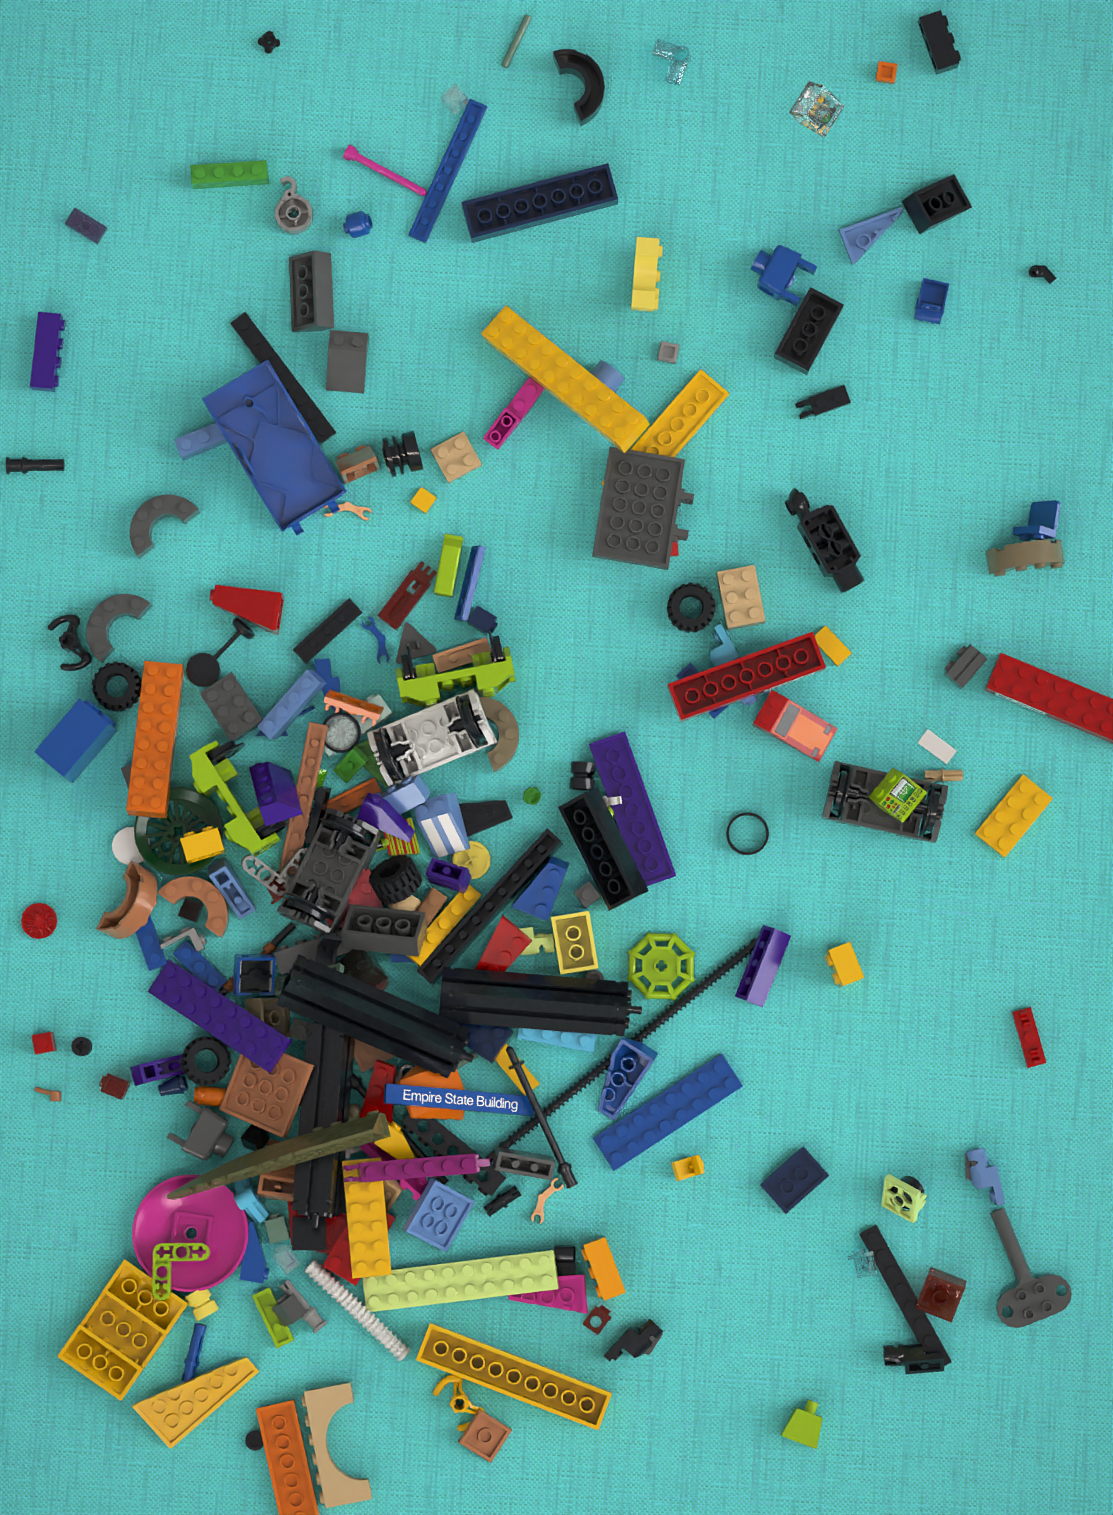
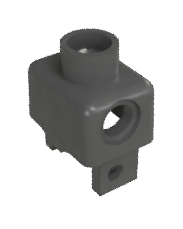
[166,1100,235,1160]

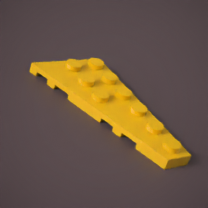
[132,1356,259,1449]

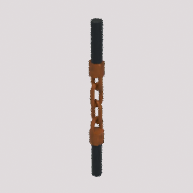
[219,923,296,996]

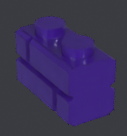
[426,858,472,893]

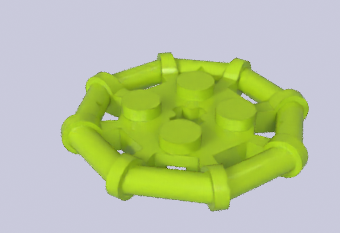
[627,932,696,1000]

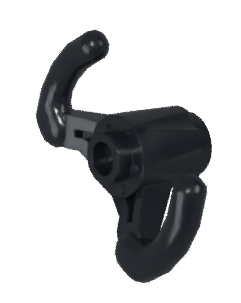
[48,614,92,671]

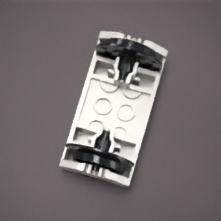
[367,689,497,786]

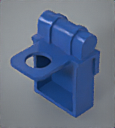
[914,278,949,324]

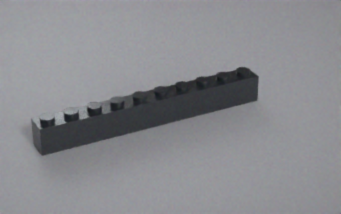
[417,828,563,986]

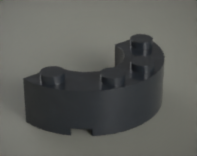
[553,49,605,126]

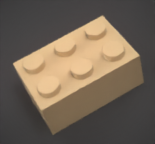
[716,565,765,631]

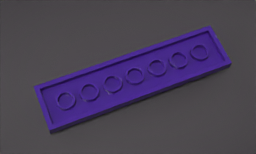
[589,731,676,886]
[148,959,292,1073]

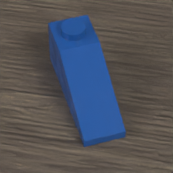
[239,1221,269,1283]

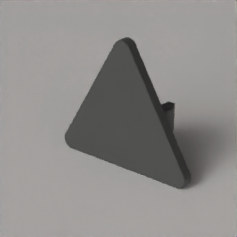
[396,623,436,664]

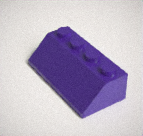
[249,762,303,826]

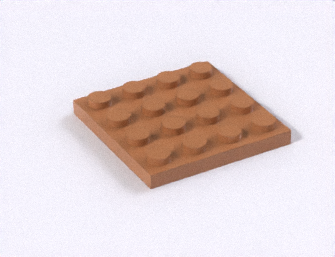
[219,1053,314,1138]

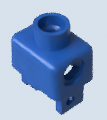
[750,245,817,307]

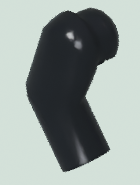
[1029,265,1057,284]

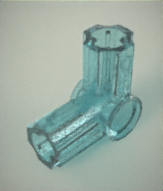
[652,39,691,86]

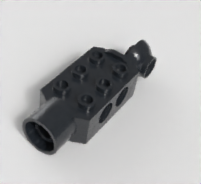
[785,488,865,593]

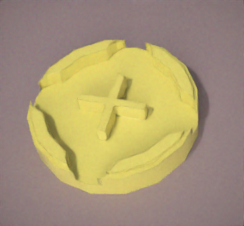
[452,841,491,879]

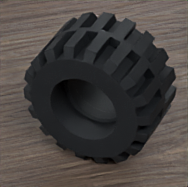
[667,583,715,633]
[92,662,142,712]
[369,855,422,904]
[181,1036,231,1086]

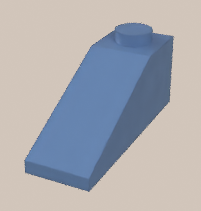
[208,857,256,919]

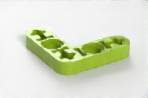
[152,1243,210,1301]

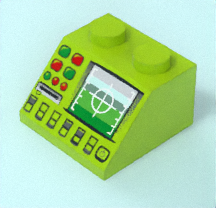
[869,768,927,823]

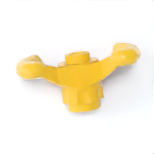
[432,1374,485,1432]

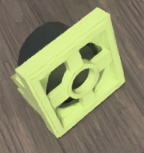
[881,1174,927,1223]

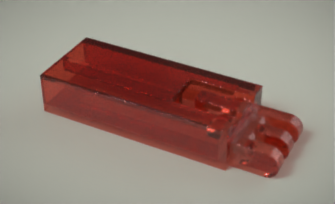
[377,561,437,631]

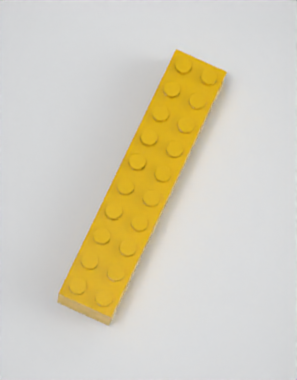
[481,305,650,453]
[416,1322,612,1430]

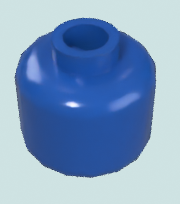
[343,211,373,238]

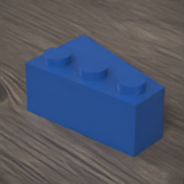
[512,856,570,921]

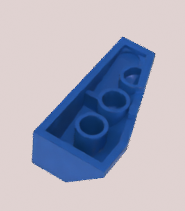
[598,1038,658,1120]

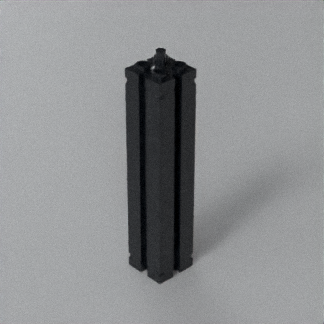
[277,954,474,1078]
[439,967,642,1036]
[292,1023,355,1228]

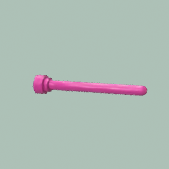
[343,144,427,196]

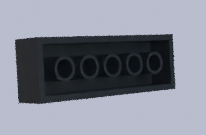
[558,787,649,911]

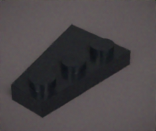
[459,800,513,837]

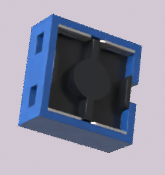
[233,954,276,996]

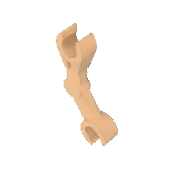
[323,502,372,521]
[531,1178,563,1224]

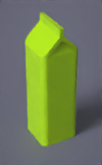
[433,534,464,598]

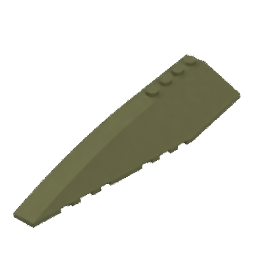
[167,1110,391,1200]

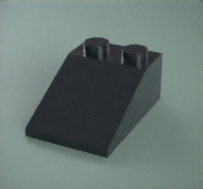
[902,174,972,235]

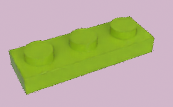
[252,1287,294,1349]

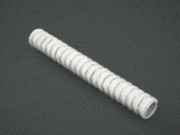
[305,1259,411,1361]

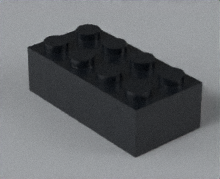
[773,287,844,375]

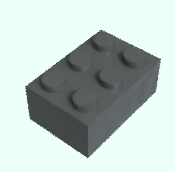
[200,672,263,742]

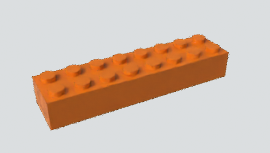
[126,661,185,819]

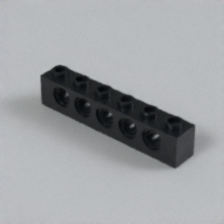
[402,1114,506,1196]

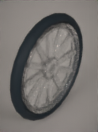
[323,712,361,753]

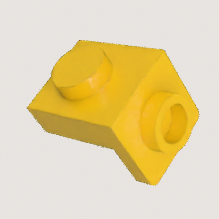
[671,1155,704,1181]

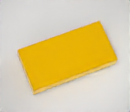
[815,625,852,667]

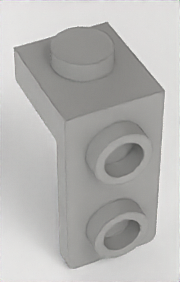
[159,926,207,952]

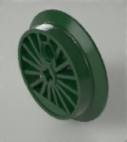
[134,787,223,876]

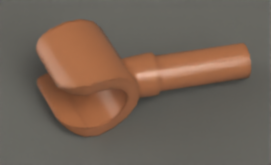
[35,1087,61,1101]

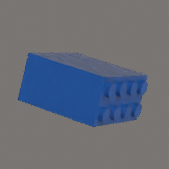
[34,699,118,783]

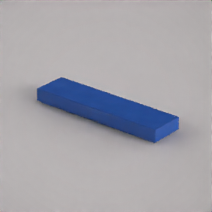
[454,545,486,621]

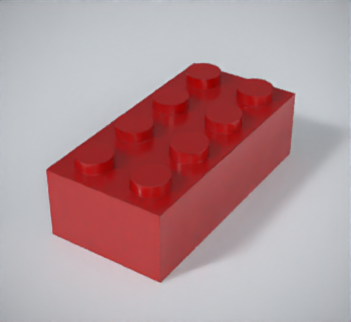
[323,1212,396,1286]

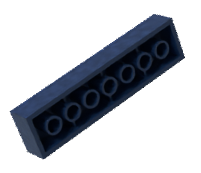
[461,163,618,243]

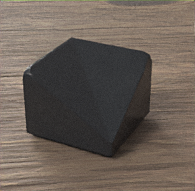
[178,898,204,923]
[240,1124,269,1151]

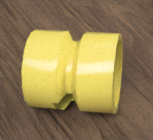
[184,1289,219,1321]

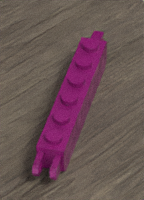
[343,1154,490,1183]

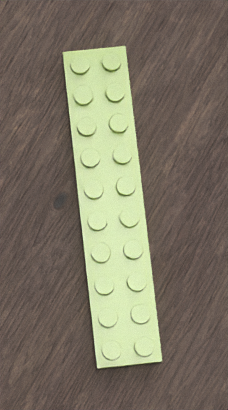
[362,1250,559,1312]

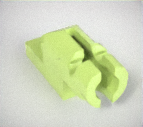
[519,927,555,956]

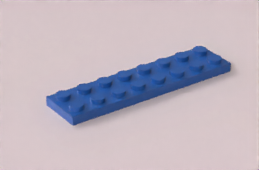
[593,1054,743,1171]

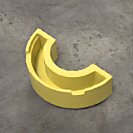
[631,237,663,312]

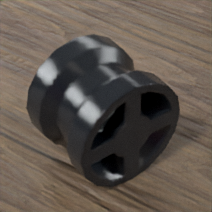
[71,1037,92,1056]

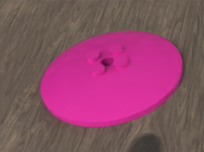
[132,1174,249,1292]

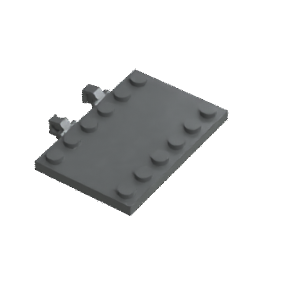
[592,446,694,570]

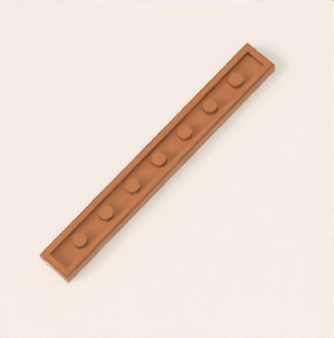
[279,722,329,875]

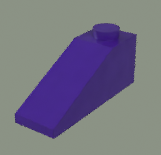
[357,793,415,843]
[130,1054,184,1086]

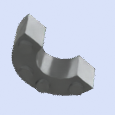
[130,494,200,558]
[87,594,152,664]

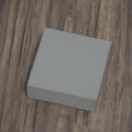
[657,341,680,364]

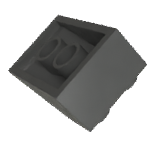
[326,330,369,394]

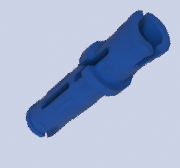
[181,1323,207,1382]

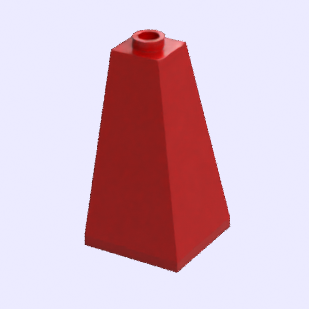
[210,585,284,635]

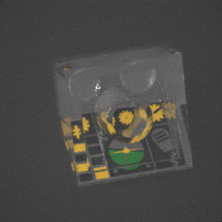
[789,81,844,138]

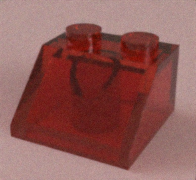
[915,1267,967,1323]

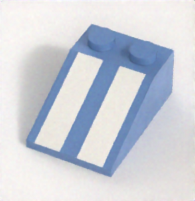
[414,793,470,858]

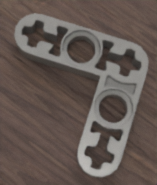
[241,847,308,896]

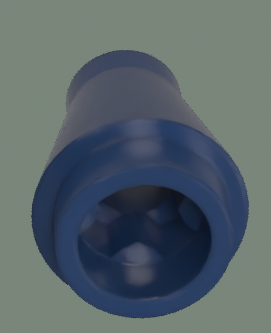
[158,1075,188,1096]

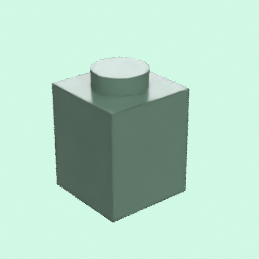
[264,1213,291,1244]

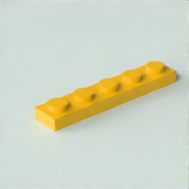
[406,884,482,967]

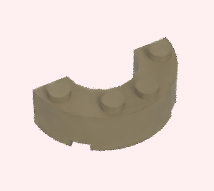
[986,539,1065,577]
[469,697,519,773]

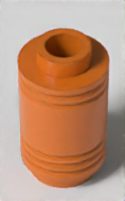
[194,1086,227,1107]

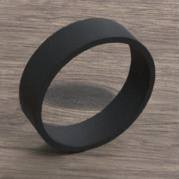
[726,812,769,855]

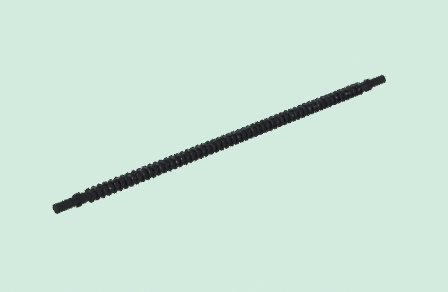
[485,937,758,1162]

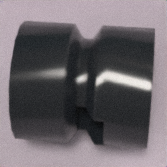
[569,761,596,791]

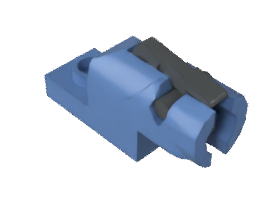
[965,1148,1005,1205]

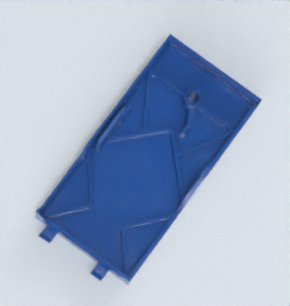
[202,359,347,535]

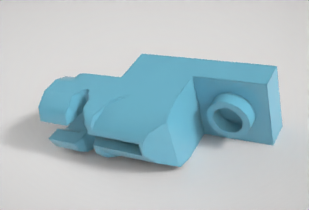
[710,624,740,667]

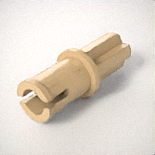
[925,768,963,783]

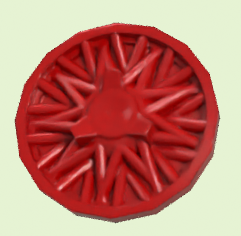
[21,903,58,939]

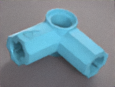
[234,1178,269,1223]

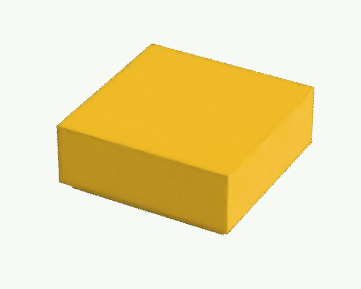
[410,487,437,514]

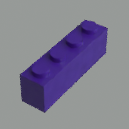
[30,312,66,392]
[735,925,791,1008]

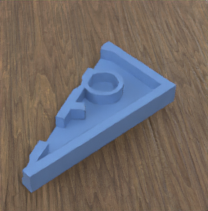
[839,207,903,265]

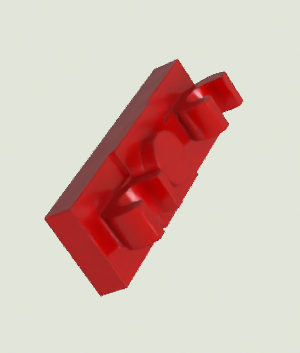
[1012,1007,1046,1068]

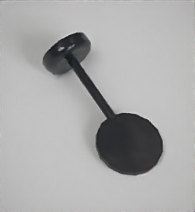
[186,617,255,687]

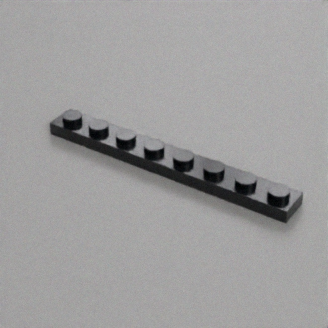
[230,312,336,445]
[859,1225,952,1366]

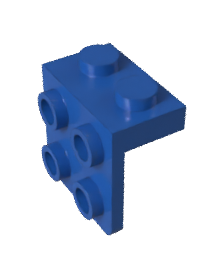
[1012,500,1060,541]

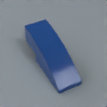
[314,659,342,717]

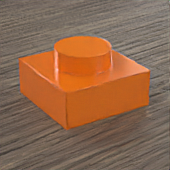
[875,61,898,84]

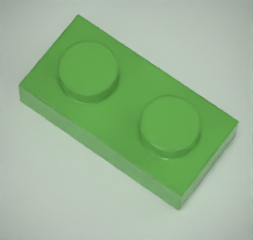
[333,746,370,783]

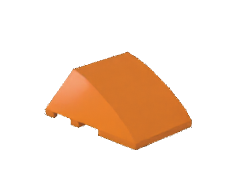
[398,1065,465,1121]

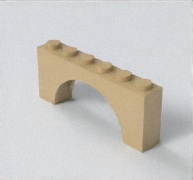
[301,1382,372,1508]

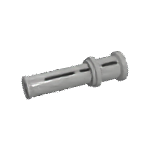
[279,1279,328,1334]

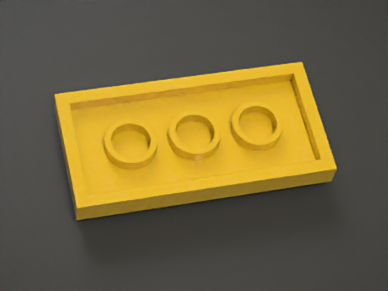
[974,774,1053,858]

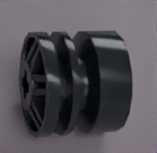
[382,430,423,477]

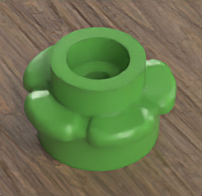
[523,787,541,805]

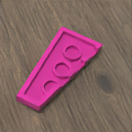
[509,1274,588,1314]

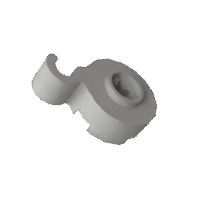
[275,176,313,234]

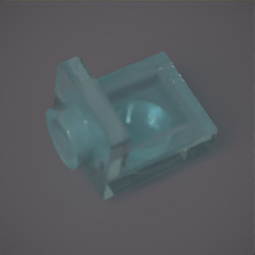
[847,1249,878,1278]

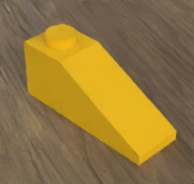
[374,1121,416,1160]

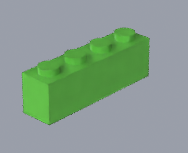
[190,160,269,189]

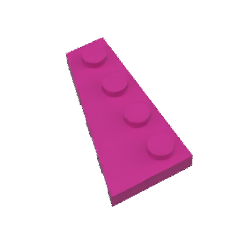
[360,1142,429,1201]

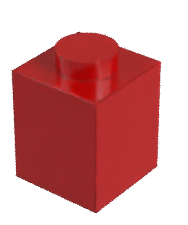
[31,1032,57,1055]

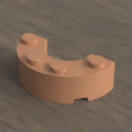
[96,860,157,939]
[158,876,229,938]

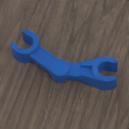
[362,617,390,664]

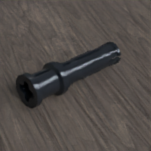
[6,457,64,474]

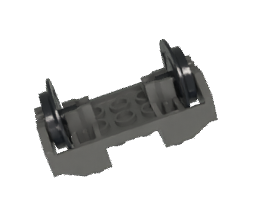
[822,761,948,843]
[277,807,382,935]

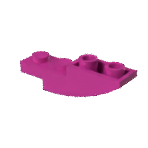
[483,377,545,450]

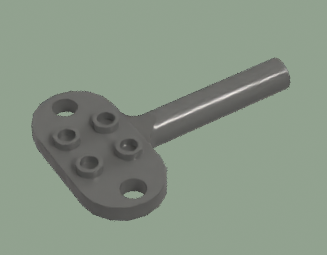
[990,1208,1072,1328]

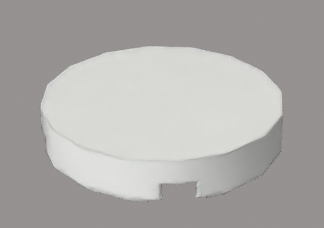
[112,827,150,865]

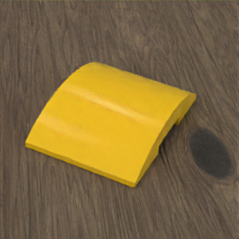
[57,1259,188,1401]

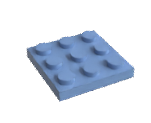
[402,1178,475,1252]

